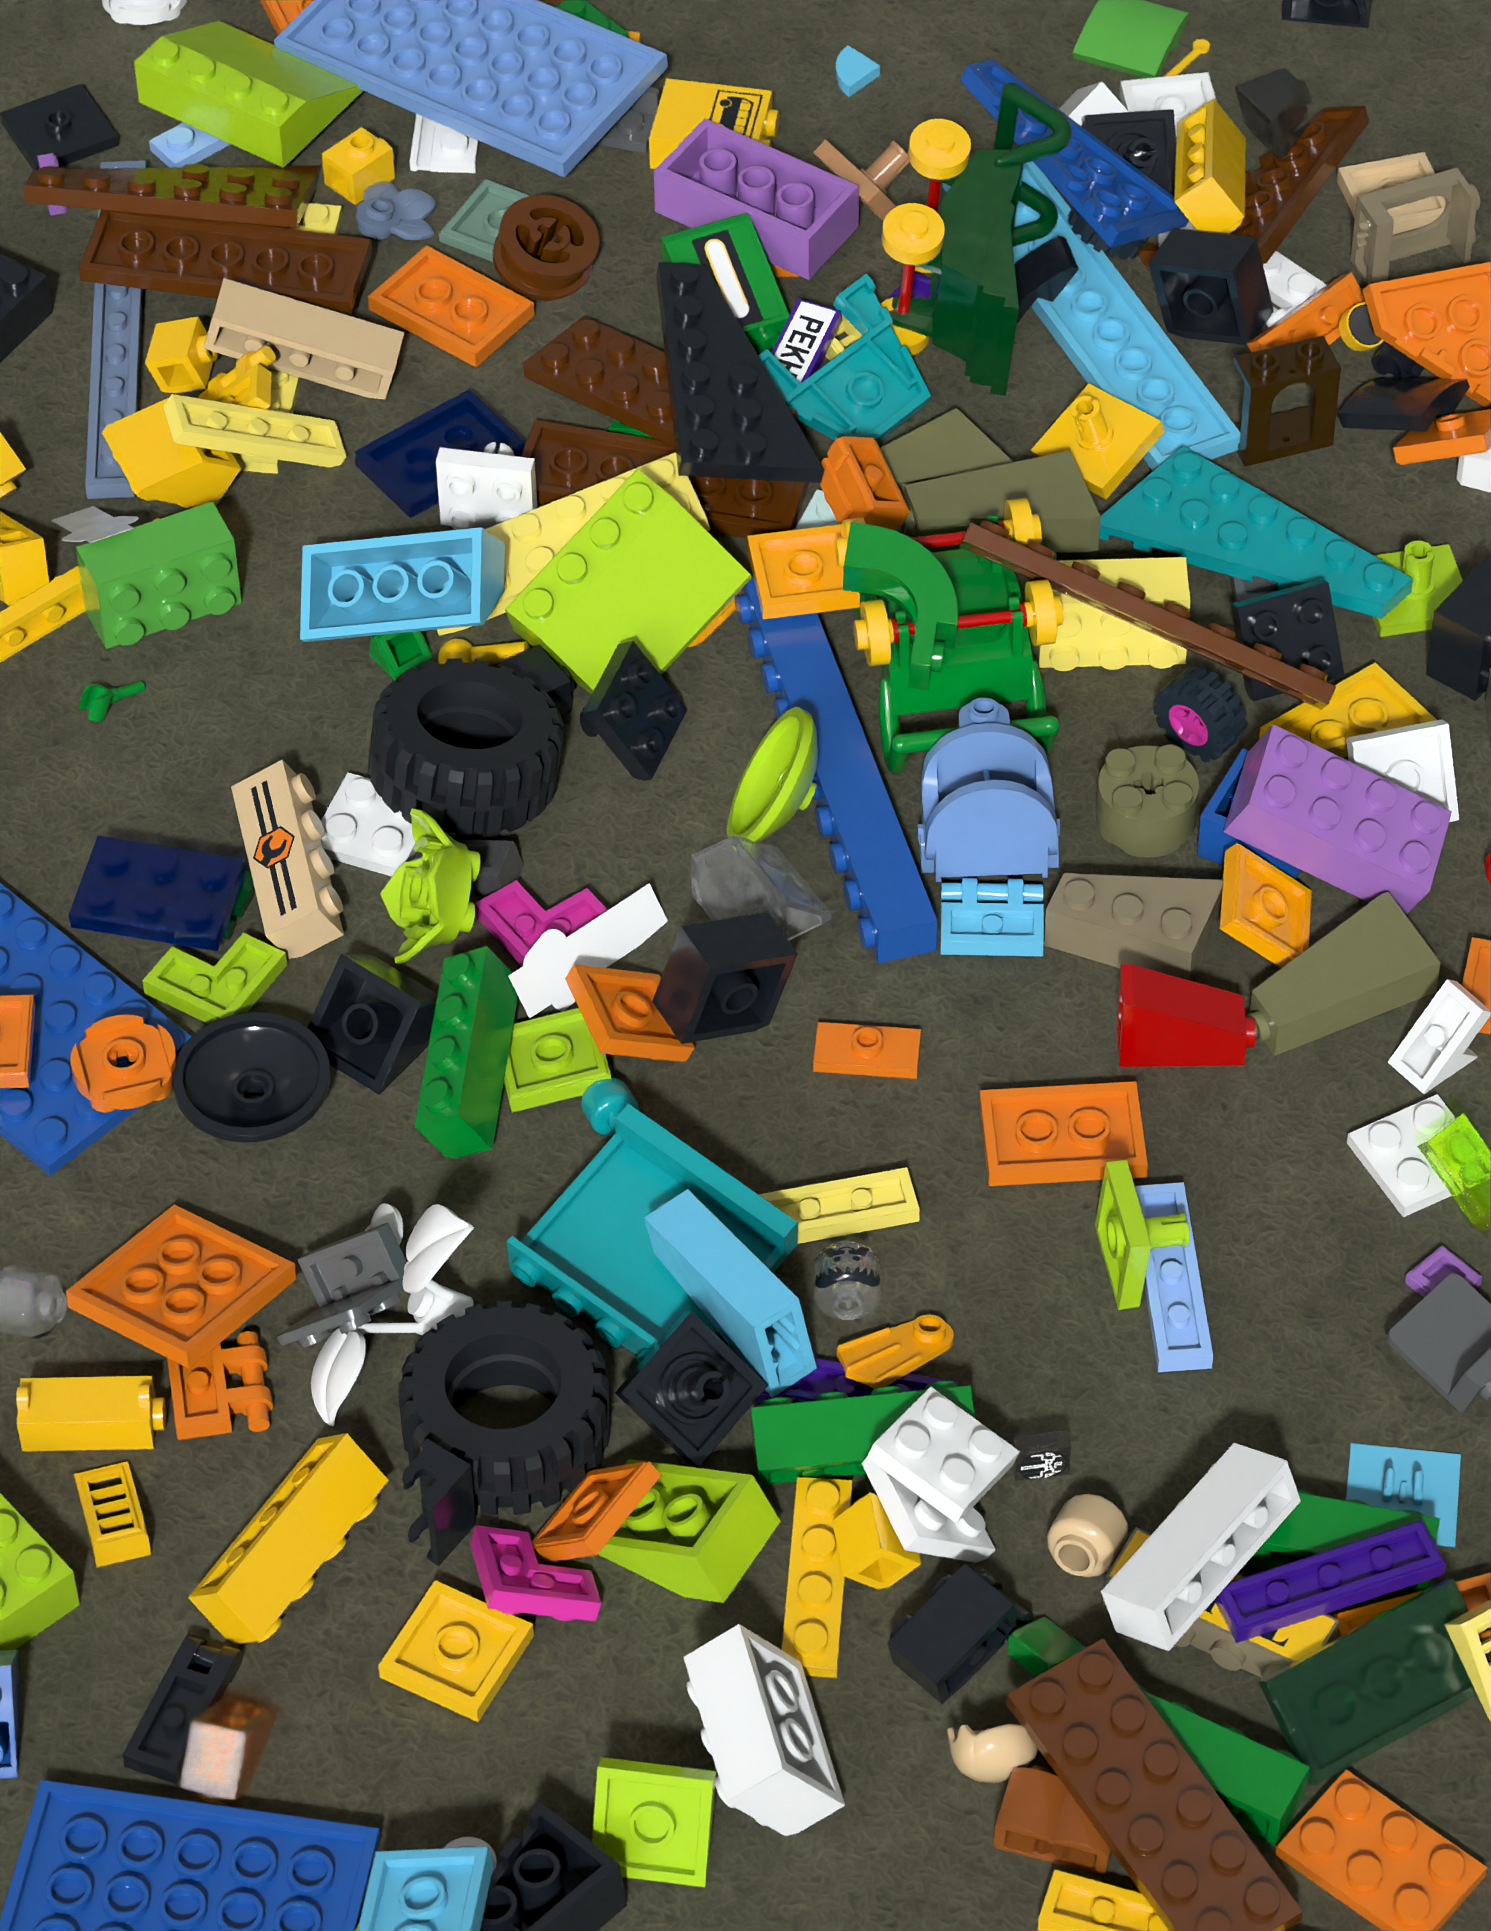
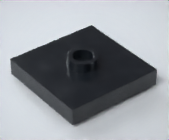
[0,84,119,170]

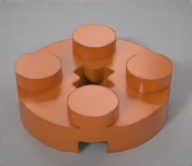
[70,1014,177,1113]

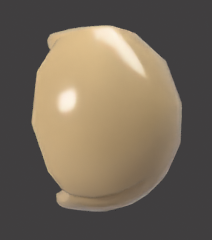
[947,1724,1038,1783]

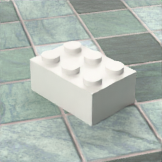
[684,1624,845,1836]

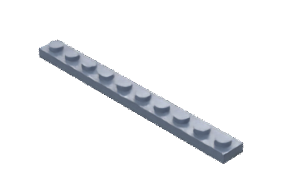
[85,160,147,499]

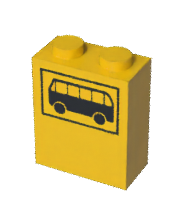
[649,78,780,169]

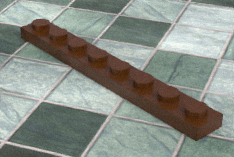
[960,521,1336,710]

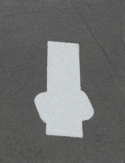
[51,506,139,543]
[508,883,668,1019]

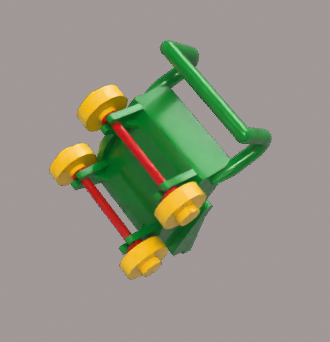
[834,498,1063,774]

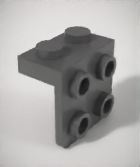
[276,1222,407,1348]
[1386,1273,1491,1414]

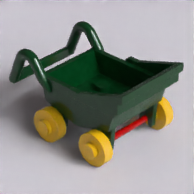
[880,83,1072,396]

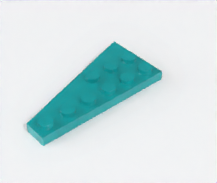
[1099,446,1413,619]

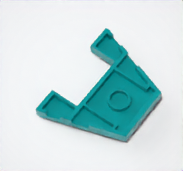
[758,273,931,443]

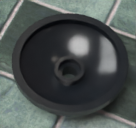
[172,1012,331,1142]

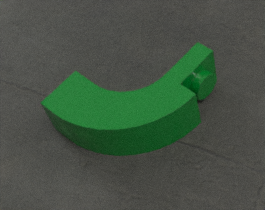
[843,522,958,690]

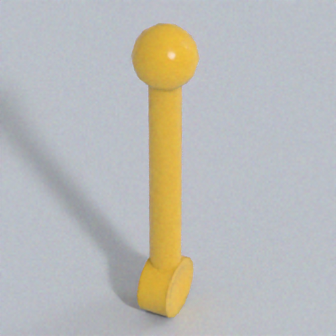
[1163,39,1210,77]

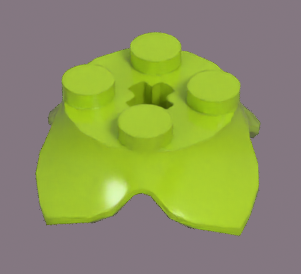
[380,808,480,964]

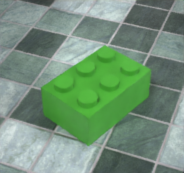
[76,501,242,649]

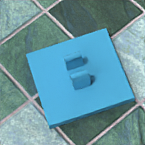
[1346,1443,1461,1547]

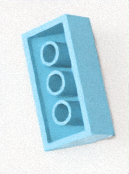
[300,527,505,642]

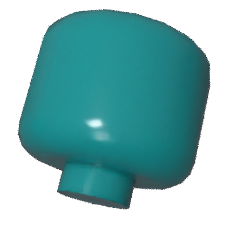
[581,1077,639,1135]

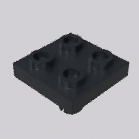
[1081,109,1176,196]
[1230,579,1345,701]
[580,641,687,781]
[615,1311,769,1467]

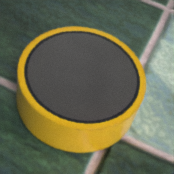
[1339,302,1384,351]

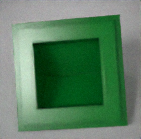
[369,631,433,680]

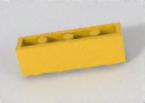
[1174,98,1246,234]
[188,1433,389,1644]

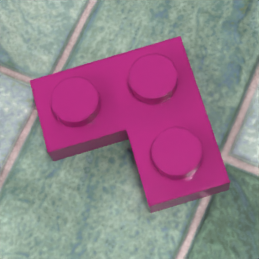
[474,880,608,967]
[470,1525,601,1622]

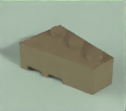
[1044,873,1223,981]

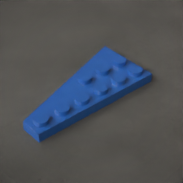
[960,59,1189,248]

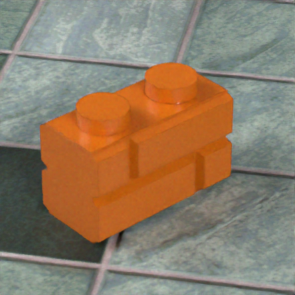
[819,436,910,532]

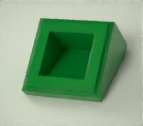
[1008,1616,1086,1677]

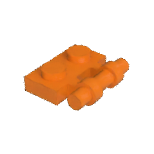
[167,1331,273,1440]

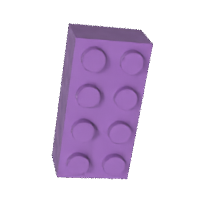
[654,118,859,280]
[1223,724,1452,915]

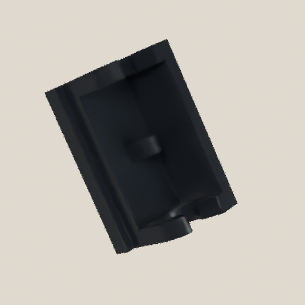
[402,1438,476,1566]

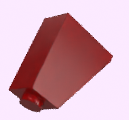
[1117,964,1256,1067]

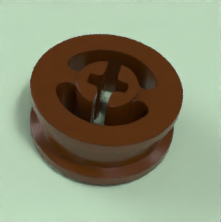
[492,195,599,301]

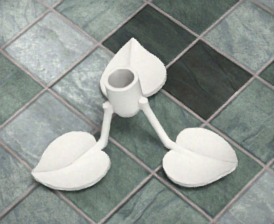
[311,1203,474,1426]

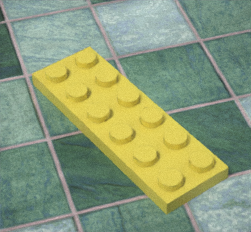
[437,452,711,636]

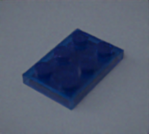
[354,389,525,519]
[68,836,246,951]

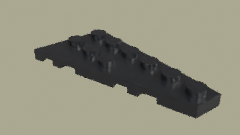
[656,262,824,483]

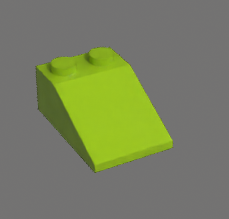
[598,1459,781,1603]

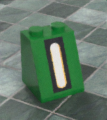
[661,213,790,355]

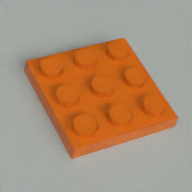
[66,1204,297,1369]

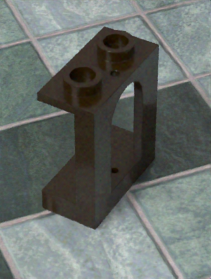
[1234,336,1341,467]

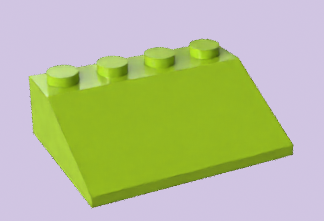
[134,21,363,168]
[505,469,752,695]

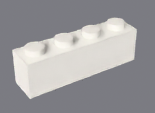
[1101,1443,1301,1651]

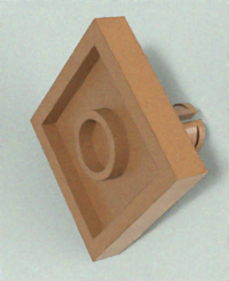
[813,139,911,222]

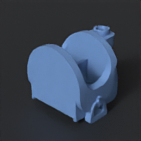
[918,698,1060,882]

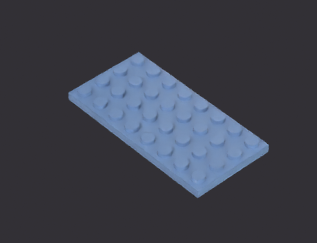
[274,0,668,178]

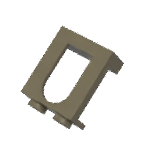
[1351,168,1480,286]

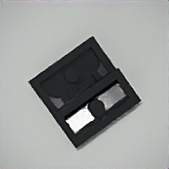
[1338,377,1470,432]

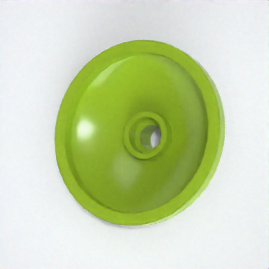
[727,707,818,848]

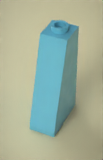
[644,1189,817,1397]

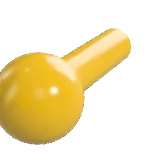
[438,639,530,665]

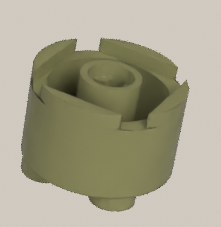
[1096,744,1199,858]

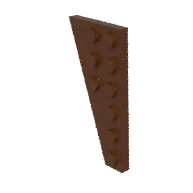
[1139,106,1369,267]
[24,164,319,228]

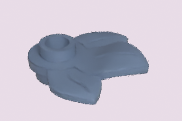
[355,182,437,240]

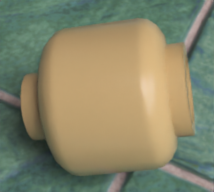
[1047,1494,1128,1577]

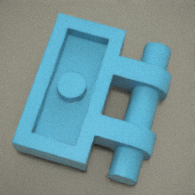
[940,878,1044,957]

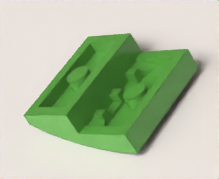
[1072,0,1189,78]

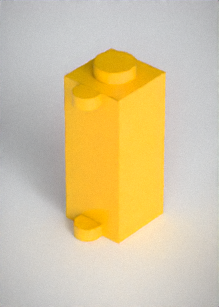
[16,1376,166,1451]

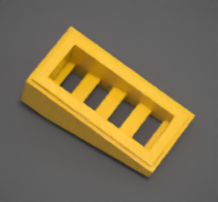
[74,1461,151,1567]

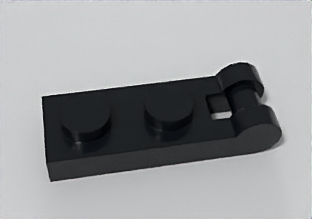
[122,1634,243,1785]

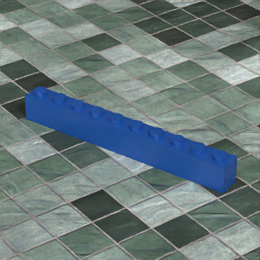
[734,572,938,963]

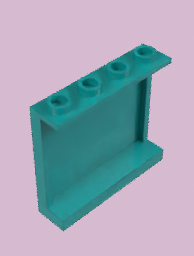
[507,1103,798,1364]

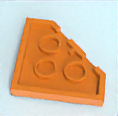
[1363,262,1491,407]

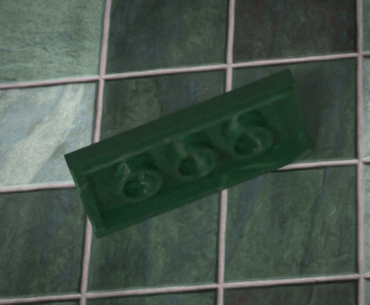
[1258,1579,1491,1786]

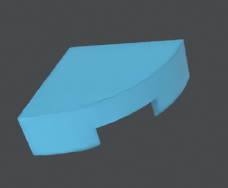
[836,45,880,97]

